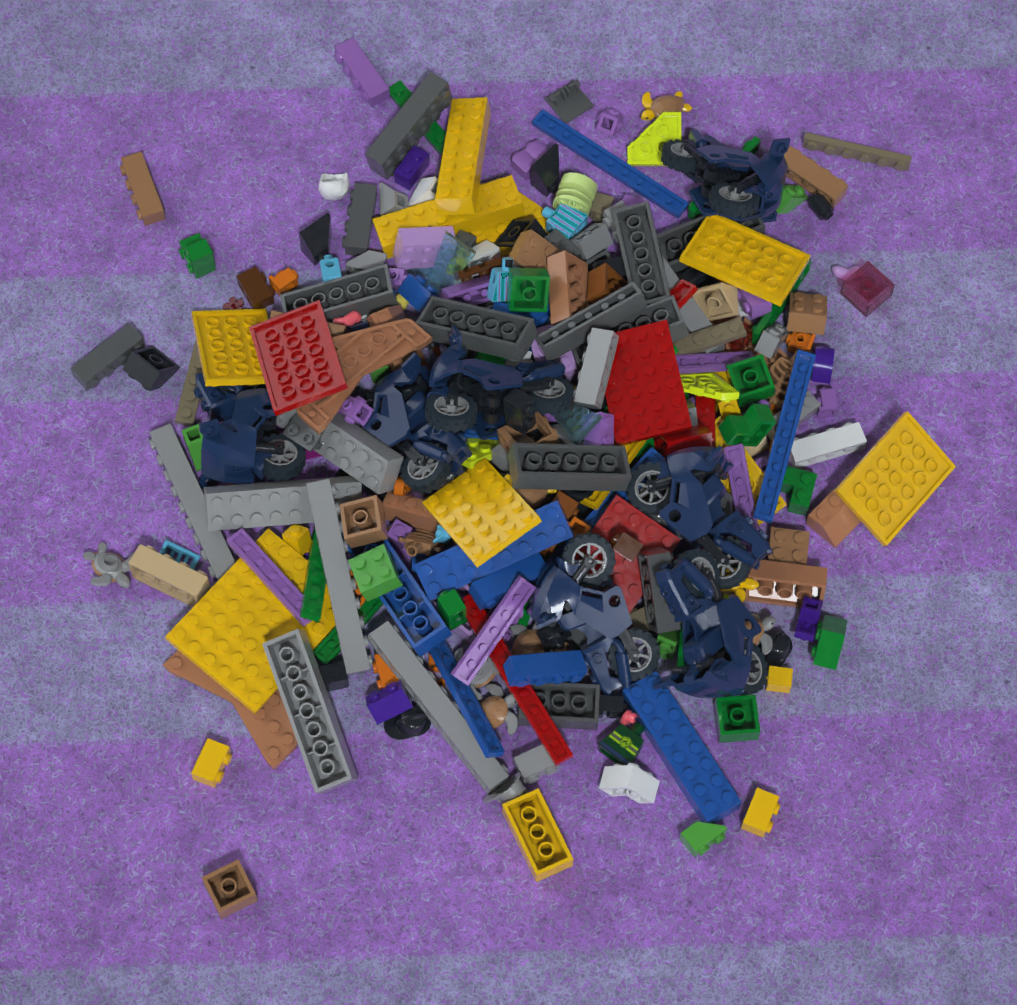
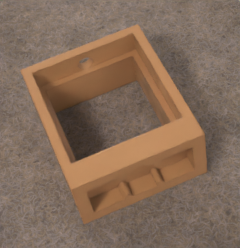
[497,412,559,454]

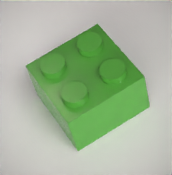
[348,544,403,602]

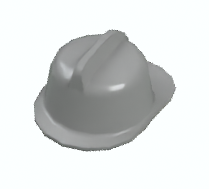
[482,772,528,804]

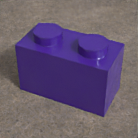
[394,145,430,191]
[365,680,413,725]

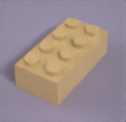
[128,544,211,607]

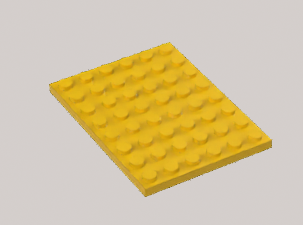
[165,528,336,714]

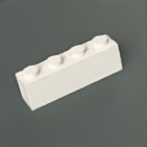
[789,422,867,469]

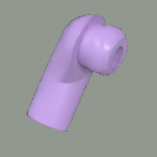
[831,265,860,280]

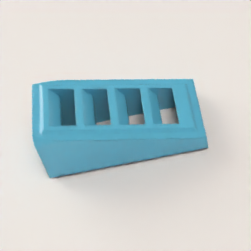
[159,540,201,570]

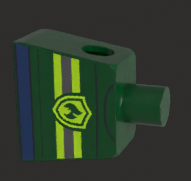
[598,722,645,765]

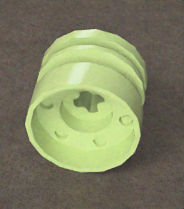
[553,173,598,216]

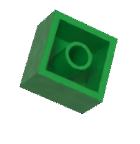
[506,268,550,312]
[726,354,775,407]
[714,694,760,743]

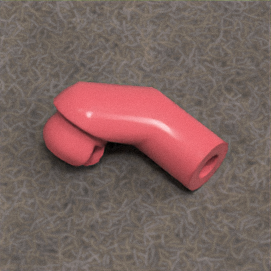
[333,311,362,326]
[620,710,637,725]

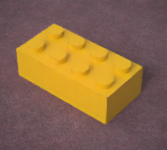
[502,788,573,882]

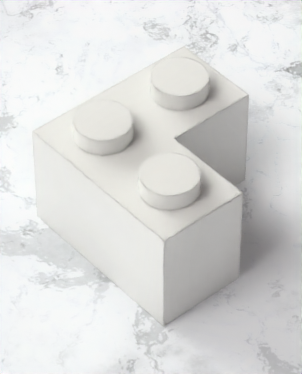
[599,763,660,804]

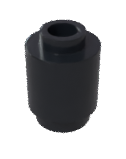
[808,193,834,220]

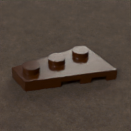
[454,254,509,283]

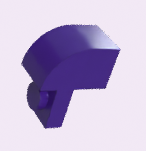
[811,345,835,384]
[794,596,823,642]

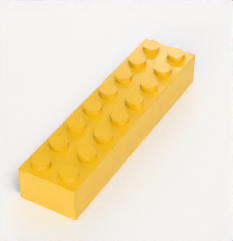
[435,97,491,216]
[372,175,525,259]

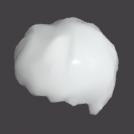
[318,172,350,201]

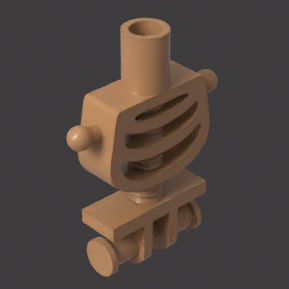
[764,351,797,409]
[398,528,445,557]

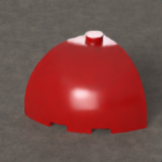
[653,422,715,494]

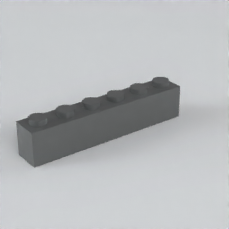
[535,281,647,361]

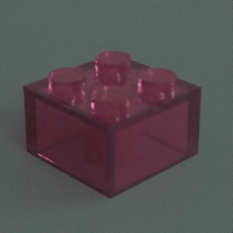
[840,261,895,317]

